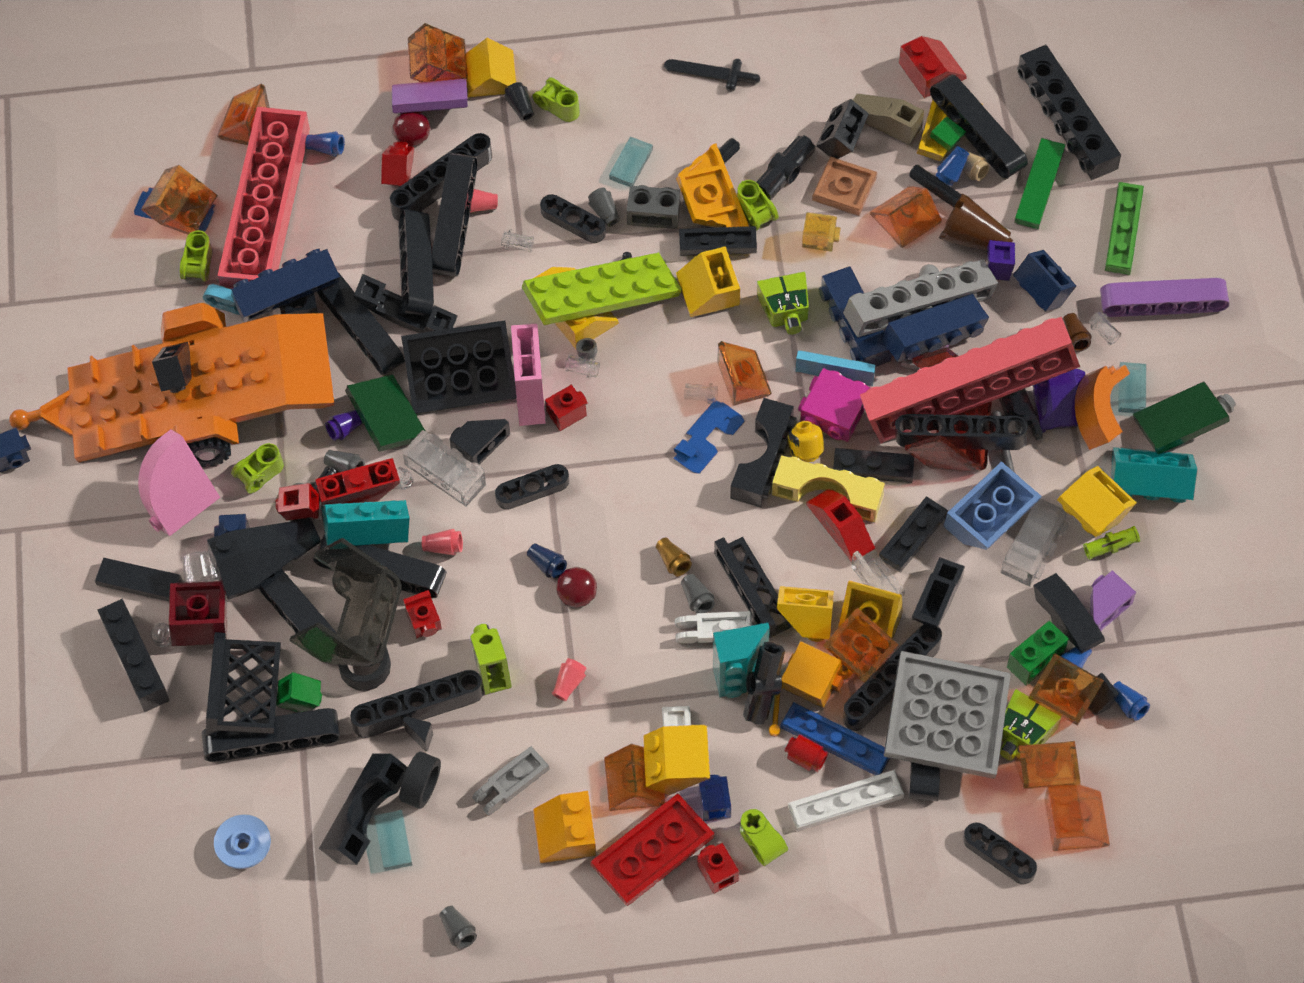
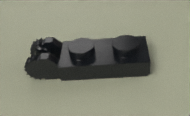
[998,388,1043,443]

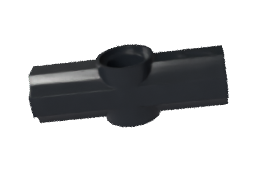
[756,135,816,200]
[743,642,785,724]

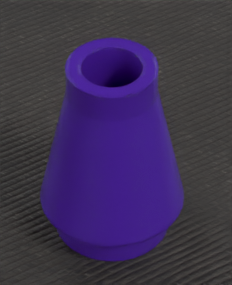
[325,410,363,441]

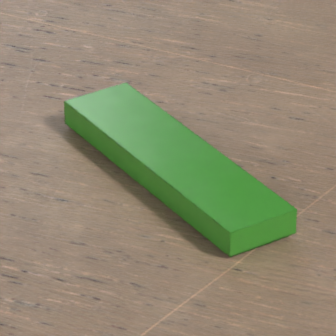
[1105,182,1144,275]

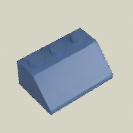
[943,461,1042,550]

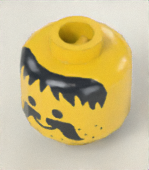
[788,421,824,463]

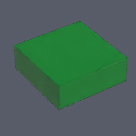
[930,117,966,151]

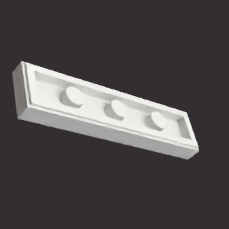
[788,770,904,832]

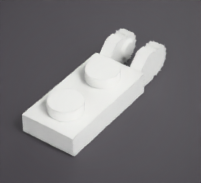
[675,611,752,644]

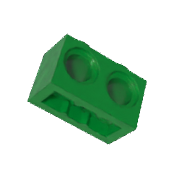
[1007,620,1069,686]

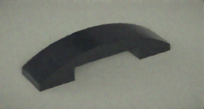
[353,274,458,333]

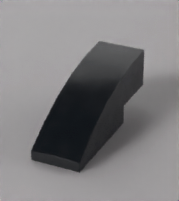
[911,557,965,629]
[1033,573,1105,653]

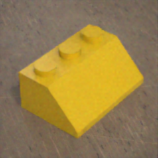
[534,267,619,349]

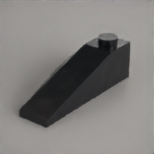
[207,518,321,600]

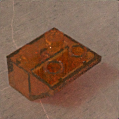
[408,23,468,82]
[141,165,218,235]

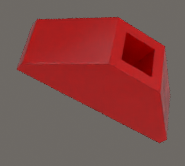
[315,458,400,505]
[806,489,875,564]

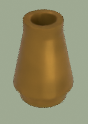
[655,537,692,577]

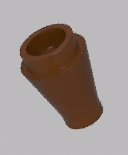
[1062,313,1092,352]

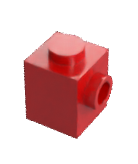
[545,384,588,431]
[697,843,739,894]

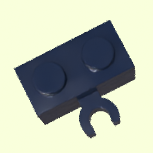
[1013,250,1076,312]

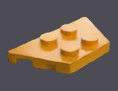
[676,144,749,228]

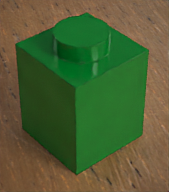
[276,672,322,713]

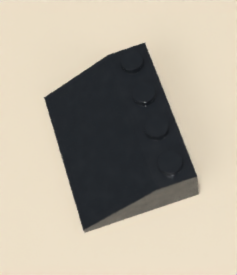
[401,320,517,413]

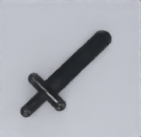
[664,58,761,92]

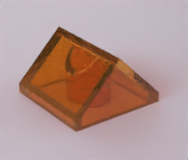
[217,84,270,145]
[870,186,942,248]
[717,341,772,406]
[1028,654,1104,726]
[1014,741,1081,789]
[604,743,665,811]

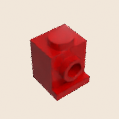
[275,483,319,521]
[403,590,442,639]

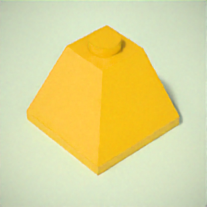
[777,586,834,642]

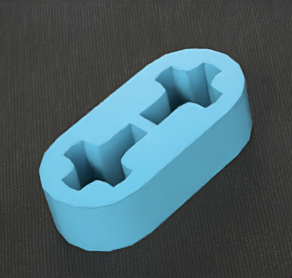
[203,284,240,315]

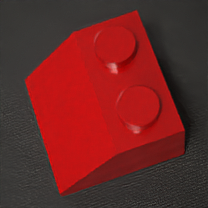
[899,36,967,99]

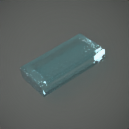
[609,137,653,187]
[1118,362,1146,413]
[374,810,412,871]

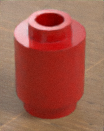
[785,735,828,773]

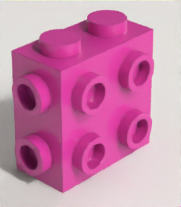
[798,368,870,442]

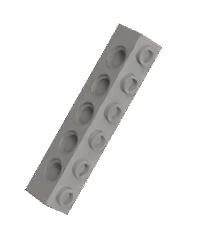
[843,259,998,337]

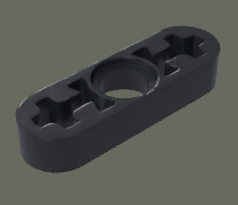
[540,194,606,243]
[495,464,569,509]
[963,822,1037,884]

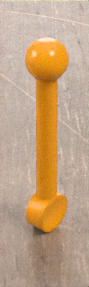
[769,685,783,737]

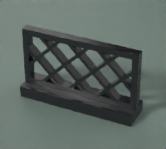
[206,632,281,737]

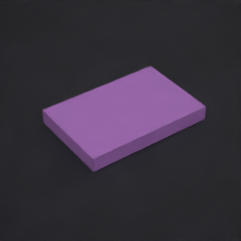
[392,79,468,114]

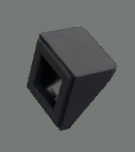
[1079,673,1119,715]
[403,716,433,751]

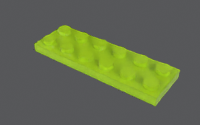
[522,252,682,325]

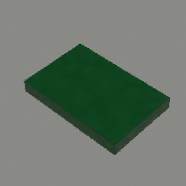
[345,374,428,452]
[1133,381,1230,455]

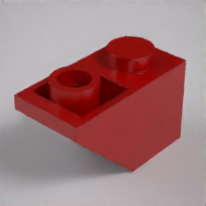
[381,142,415,185]

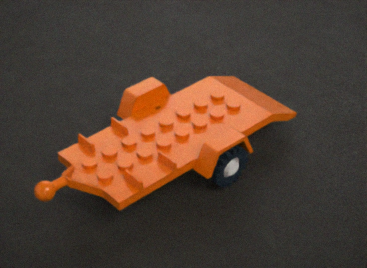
[9,303,334,467]

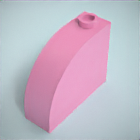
[511,324,546,426]
[138,430,221,536]

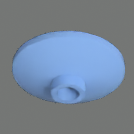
[214,815,271,869]

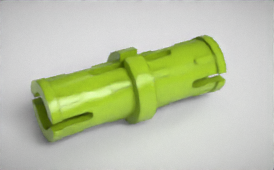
[1083,526,1140,560]

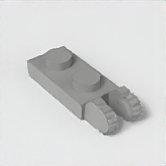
[472,746,550,815]

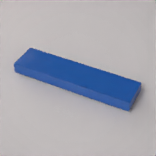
[780,702,890,776]

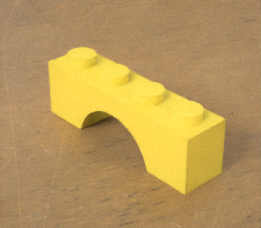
[772,455,885,523]

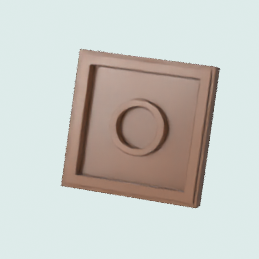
[812,156,878,216]

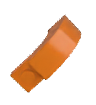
[1075,365,1130,450]

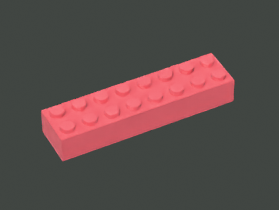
[217,107,310,289]
[860,316,1080,444]

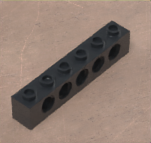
[1017,45,1121,180]

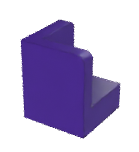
[987,240,1015,281]

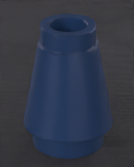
[527,543,567,579]

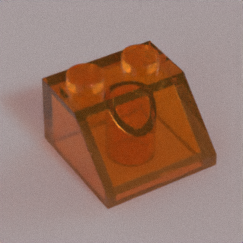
[823,607,899,683]
[1044,783,1110,851]

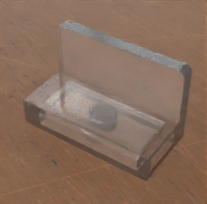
[852,549,905,596]

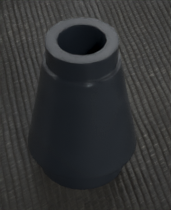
[504,82,534,121]

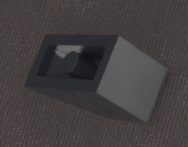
[152,342,192,393]
[449,419,510,470]

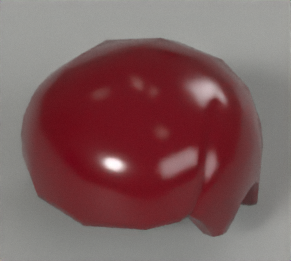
[392,112,430,147]
[556,567,597,608]

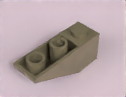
[853,93,924,145]

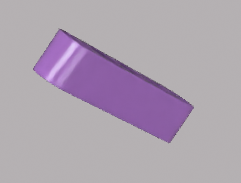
[1100,278,1230,317]

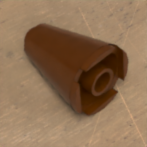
[939,193,1013,252]

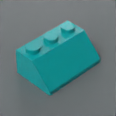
[1111,447,1197,503]
[321,500,410,547]
[713,623,769,698]

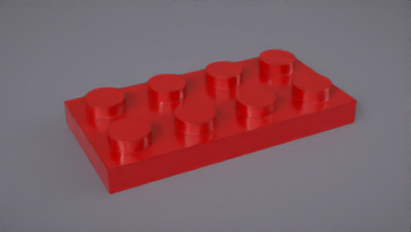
[591,793,715,907]

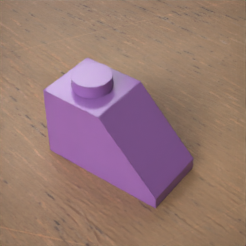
[1090,570,1136,631]

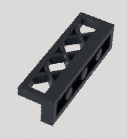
[714,537,793,638]

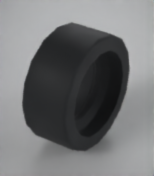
[337,635,391,691]
[399,751,441,809]

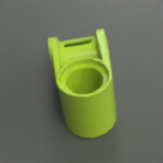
[532,77,580,122]
[737,180,779,231]
[180,230,213,281]
[231,443,284,494]
[740,809,788,867]

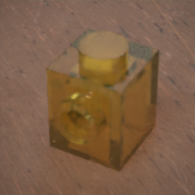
[802,212,841,252]

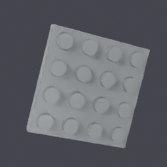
[884,651,1011,779]

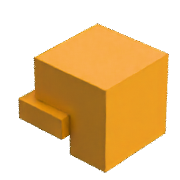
[781,641,844,708]

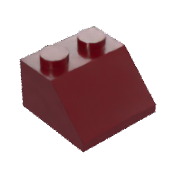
[169,581,227,646]

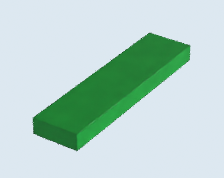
[1014,138,1066,230]

